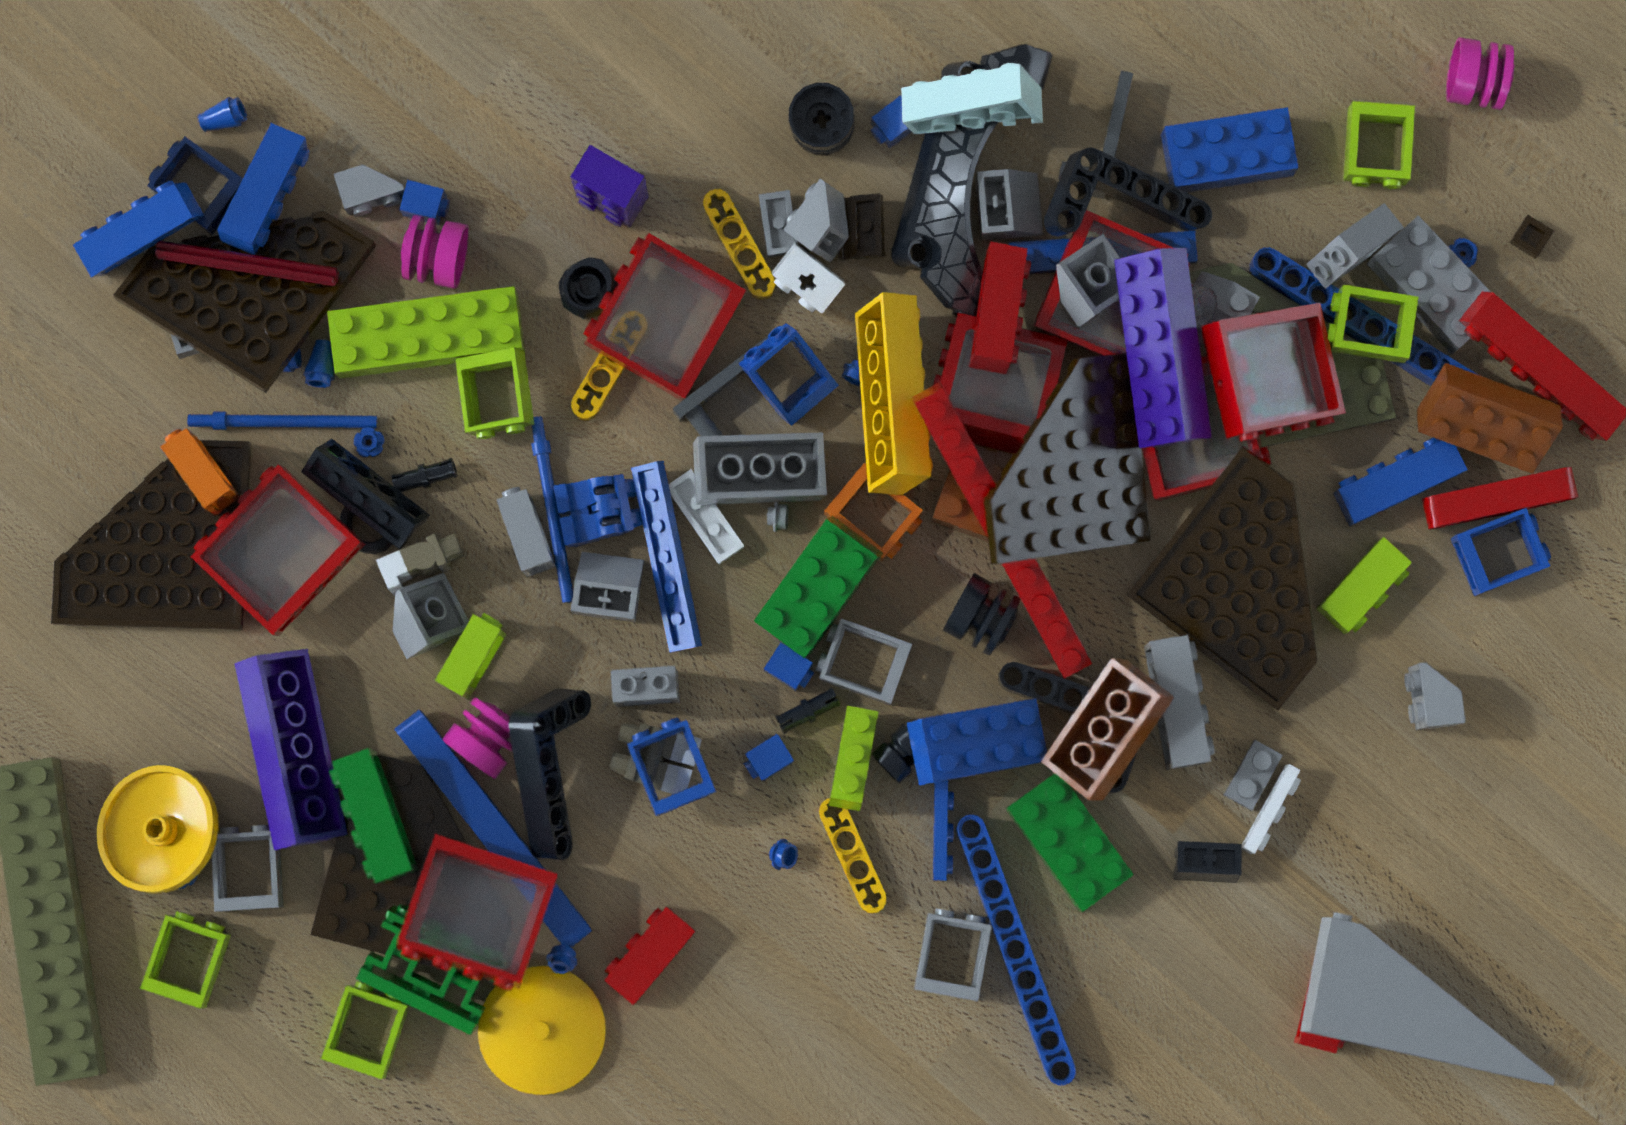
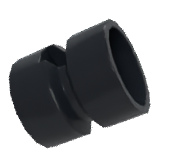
[871,724,915,784]

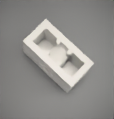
[772,242,845,313]

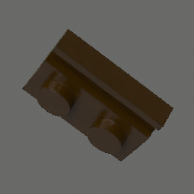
[838,193,885,261]

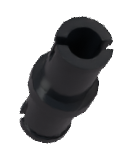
[391,458,458,492]
[775,688,841,734]

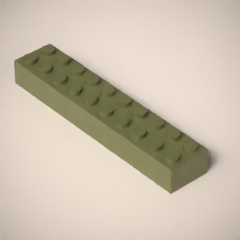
[0,757,107,1086]

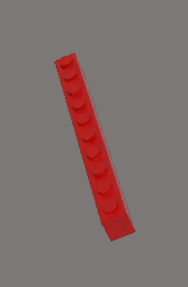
[912,382,1092,679]

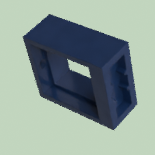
[147,136,243,235]

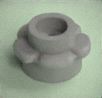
[767,502,789,532]

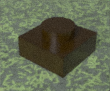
[1509,215,1554,259]

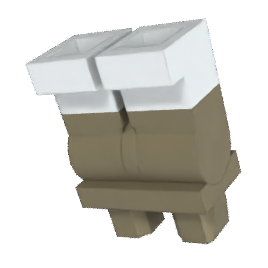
[376,534,464,595]
[609,723,702,795]

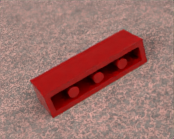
[969,242,1031,374]

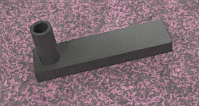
[1058,70,1133,199]
[672,336,768,436]

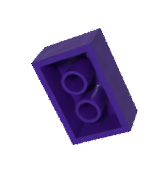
[570,145,649,228]

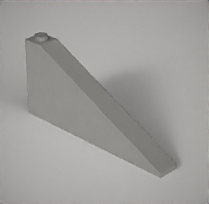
[1300,912,1555,1085]

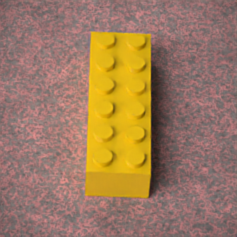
[855,292,933,495]

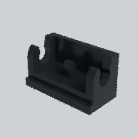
[1174,841,1242,883]

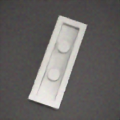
[669,469,745,565]
[1242,764,1301,854]

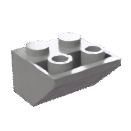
[975,169,1043,241]
[784,179,849,262]
[571,552,644,623]
[1404,662,1466,730]

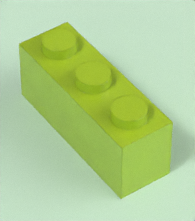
[1316,537,1412,634]
[829,706,879,811]

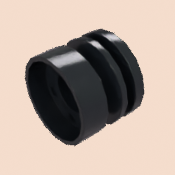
[789,83,855,155]
[943,573,1021,656]

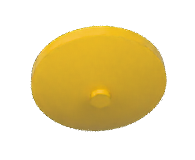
[97,765,219,894]
[478,966,606,1095]

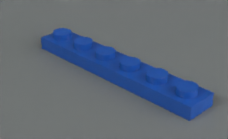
[1008,231,1198,274]
[631,461,702,653]

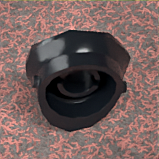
[559,257,618,319]

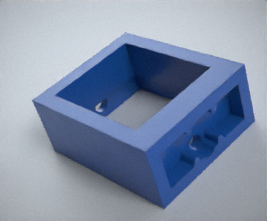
[739,323,839,426]
[1450,508,1551,596]
[627,717,716,817]

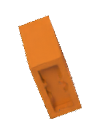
[160,428,240,516]
[824,462,923,561]

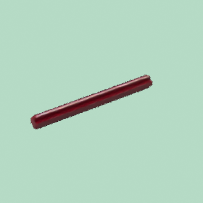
[155,241,339,286]

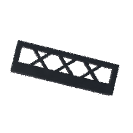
[301,439,430,549]

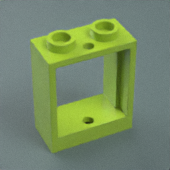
[1343,101,1415,189]
[1327,285,1419,363]
[455,347,535,440]
[435,613,507,700]
[140,911,231,1009]
[321,981,410,1079]

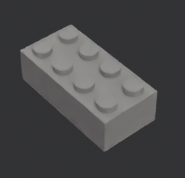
[1367,215,1491,354]
[693,432,827,505]
[1144,635,1215,770]

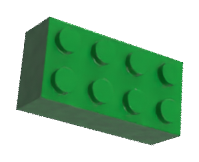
[754,516,883,659]
[330,748,419,884]
[1005,773,1134,912]

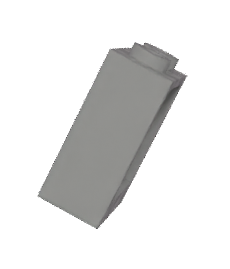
[1306,203,1404,289]
[496,487,556,577]
[815,618,912,705]
[611,666,680,707]
[212,825,283,912]
[914,908,992,1001]

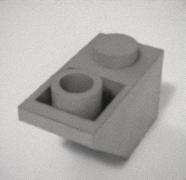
[333,164,405,217]

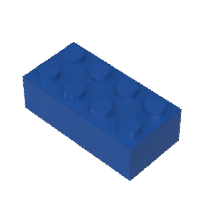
[1161,107,1298,193]
[907,698,1047,786]

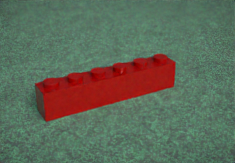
[1459,291,1626,441]

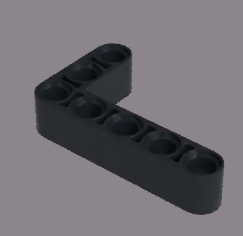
[1044,147,1212,236]
[998,662,1138,794]
[508,688,591,860]

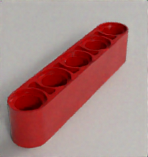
[1422,467,1579,530]

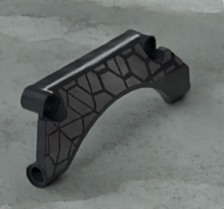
[891,44,1053,317]

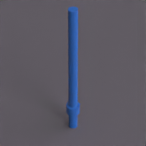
[187,411,378,430]
[531,416,573,603]

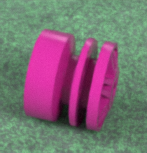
[1446,37,1514,110]
[401,214,469,289]
[442,696,513,780]

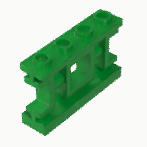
[356,904,508,1035]

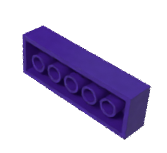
[1114,248,1212,448]
[234,649,348,850]

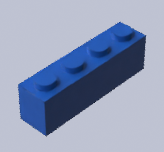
[217,123,310,255]
[73,180,204,278]
[1333,438,1468,527]

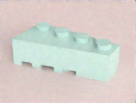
[902,63,1043,134]

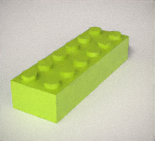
[327,286,525,379]

